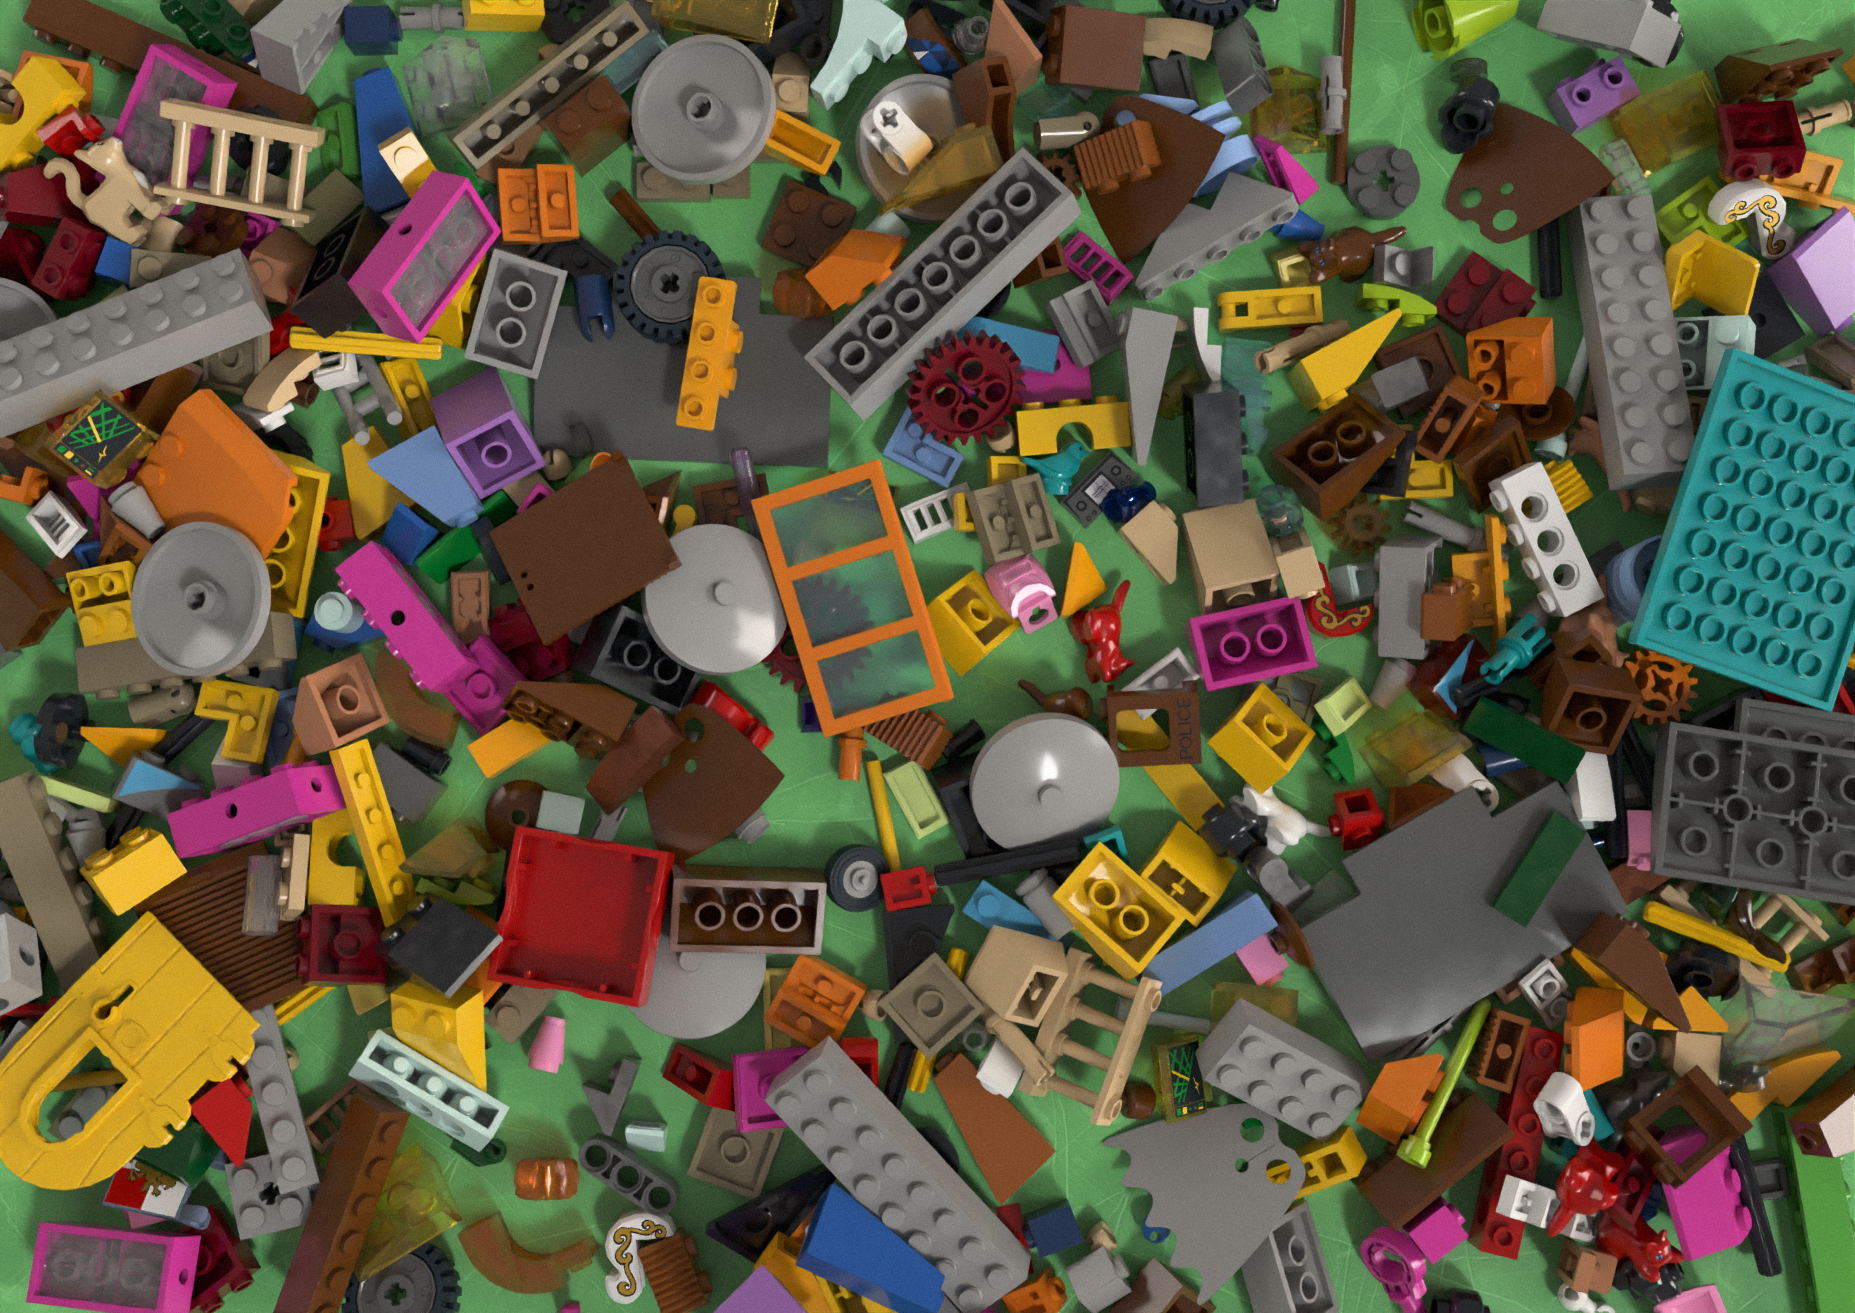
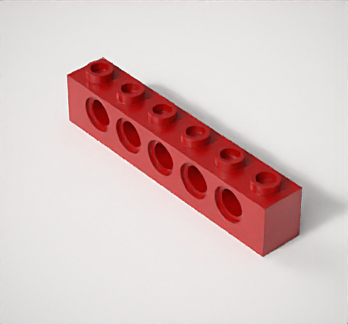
[1468,1025,1564,1260]

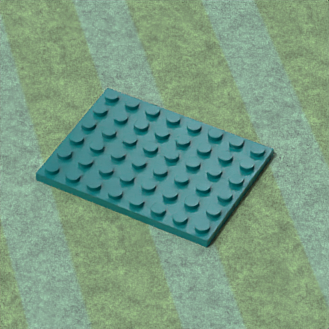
[1627,348,1855,712]

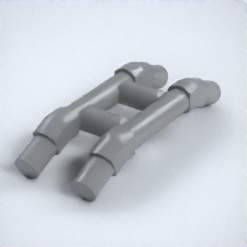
[327,354,402,445]

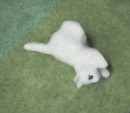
[1229,783,1332,855]

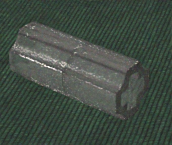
[242,855,283,937]

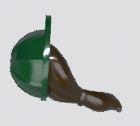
[1701,883,1787,964]

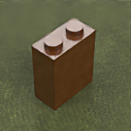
[1042,5,1146,94]

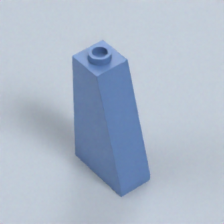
[1135,889,1278,996]

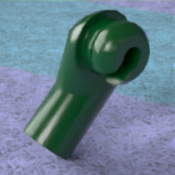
[449,1138,507,1167]

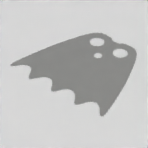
[1103,1103,1306,1305]

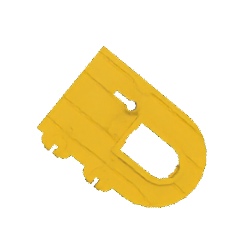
[0,911,261,1190]

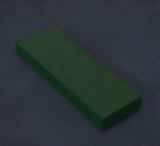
[1462,695,1587,785]
[1490,811,1587,928]

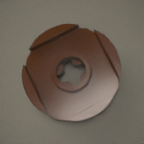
[177,202,249,258]

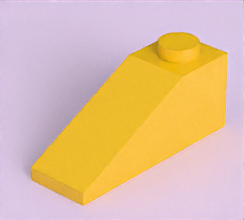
[1266,1125,1367,1200]

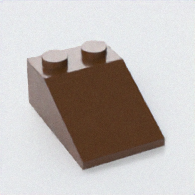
[1270,393,1406,522]
[1572,911,1692,1034]

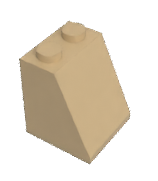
[1181,498,1280,616]

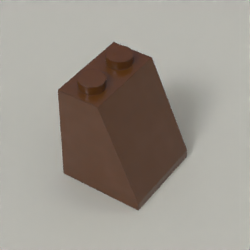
[537,74,633,177]

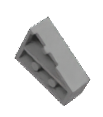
[250,0,354,95]
[1536,0,1682,69]
[1373,534,1443,660]

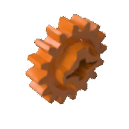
[1621,648,1698,727]

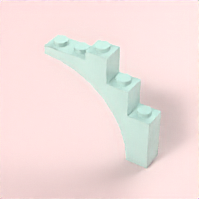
[810,0,908,111]

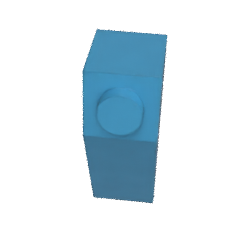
[946,316,1060,374]
[961,879,1075,954]

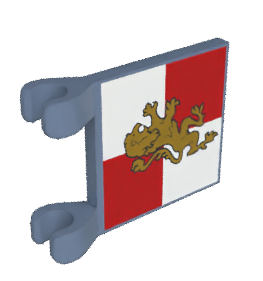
[102,1147,231,1230]

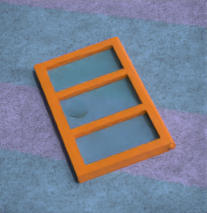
[751,459,955,738]

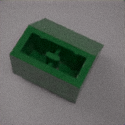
[132,1113,221,1190]

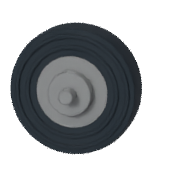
[823,844,890,912]

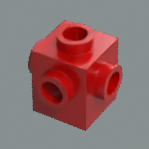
[317,496,362,552]
[1328,787,1386,851]

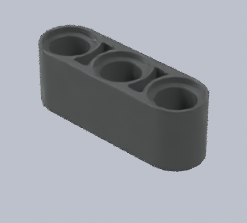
[1211,16,1274,116]
[578,1133,680,1216]

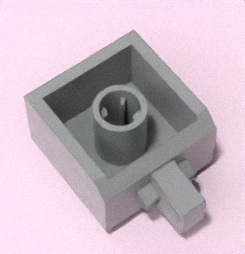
[224,1150,326,1241]

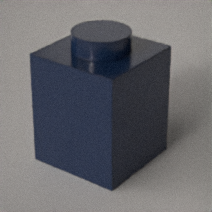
[344,6,403,56]
[1022,1199,1083,1258]

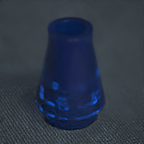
[1102,481,1156,523]

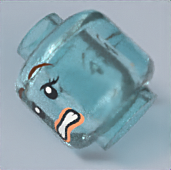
[1254,484,1304,539]

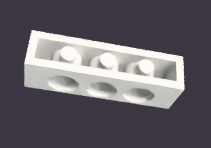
[1488,461,1605,617]

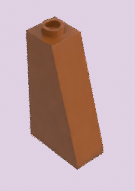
[933,1048,1056,1205]

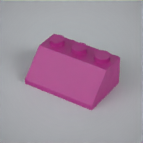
[1185,597,1318,692]
[1658,1123,1752,1261]

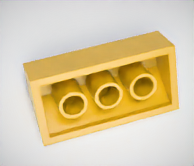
[265,449,331,618]

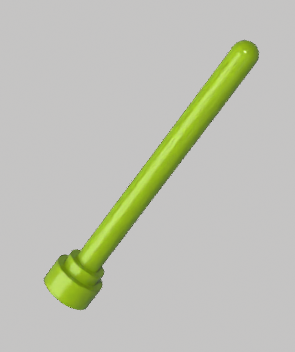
[1396,998,1491,1169]

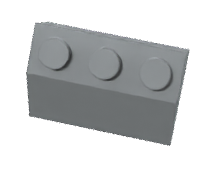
[464,248,568,379]
[1241,1200,1340,1313]

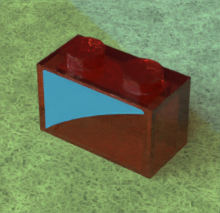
[1406,633,1492,720]

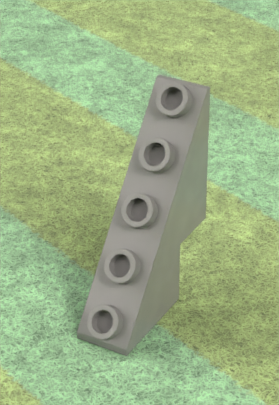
[1134,171,1299,301]

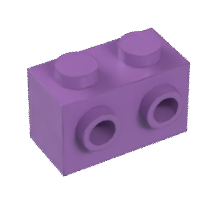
[1545,56,1641,136]

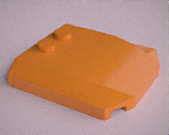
[133,389,298,562]

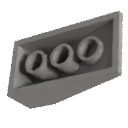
[1115,306,1178,466]

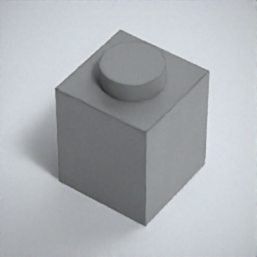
[1065,1245,1132,1313]

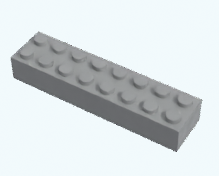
[804,147,1082,421]
[1565,194,1695,490]
[0,248,274,439]
[764,1036,1031,1313]

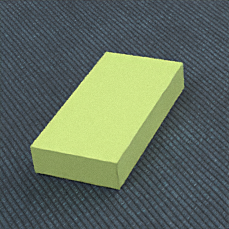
[1313,675,1372,737]
[883,760,951,840]
[39,775,124,813]

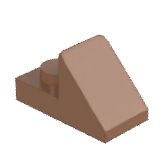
[1555,1237,1618,1294]

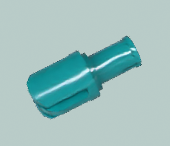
[1480,614,1552,684]

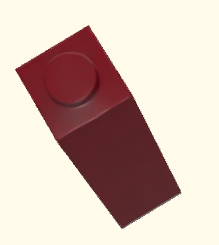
[0,155,100,229]

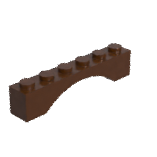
[952,56,1069,289]

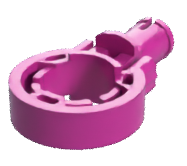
[1360,1226,1428,1313]

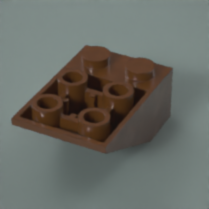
[1714,38,1843,104]
[500,681,638,761]

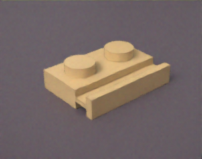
[276,834,310,921]

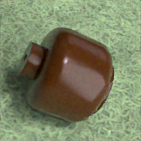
[1120,1081,1156,1120]

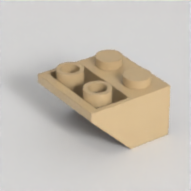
[964,925,1069,1028]

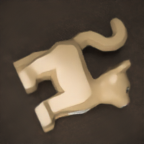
[44,136,176,248]

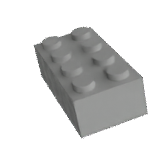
[1195,998,1371,1143]

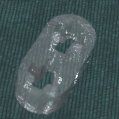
[1599,138,1651,196]

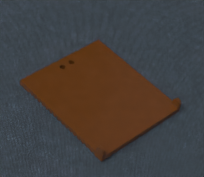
[489,449,682,646]
[133,840,312,1014]

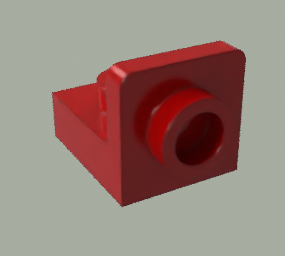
[37,104,106,160]
[880,865,937,912]

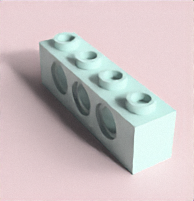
[348,1029,510,1152]

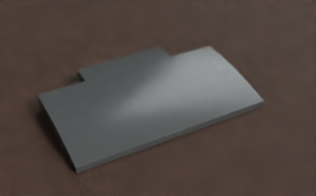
[534,272,834,468]
[1650,698,1855,906]
[1299,780,1629,1064]

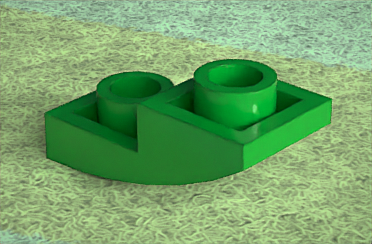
[1312,711,1355,784]

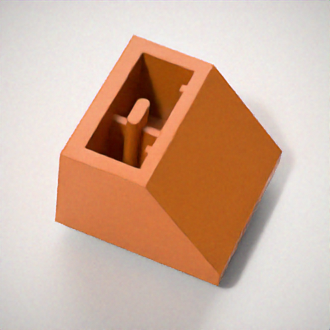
[805,228,908,311]
[1466,317,1556,404]
[1564,986,1624,1091]
[1356,1053,1445,1145]

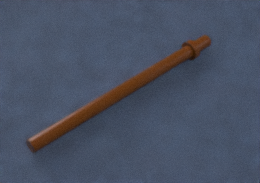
[1331,0,1356,186]

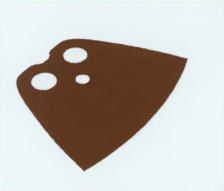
[1075,96,1226,264]
[1446,102,1615,244]
[642,703,785,864]

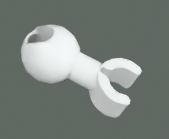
[1557,1282,1615,1313]

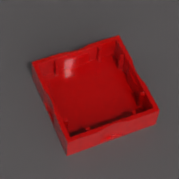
[486,825,675,1007]

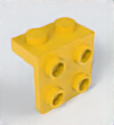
[1664,229,1760,316]

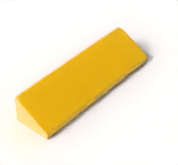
[378,358,439,442]
[1103,710,1225,831]

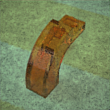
[375,652,462,748]
[457,1211,599,1294]

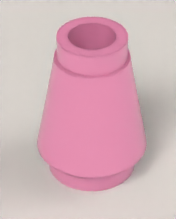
[526,1016,567,1073]

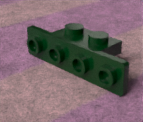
[160,0,255,61]

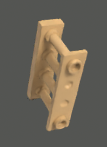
[153,98,325,227]
[1646,879,1830,1001]
[1017,947,1163,1126]

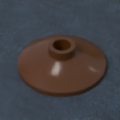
[1499,385,1576,441]
[485,780,556,851]
[1268,901,1315,971]

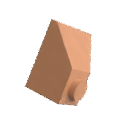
[984,0,1043,97]
[248,227,318,308]
[292,652,390,756]

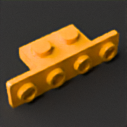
[1718,150,1855,218]
[676,276,743,431]
[1449,513,1511,656]

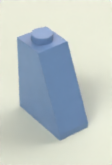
[367,425,485,528]

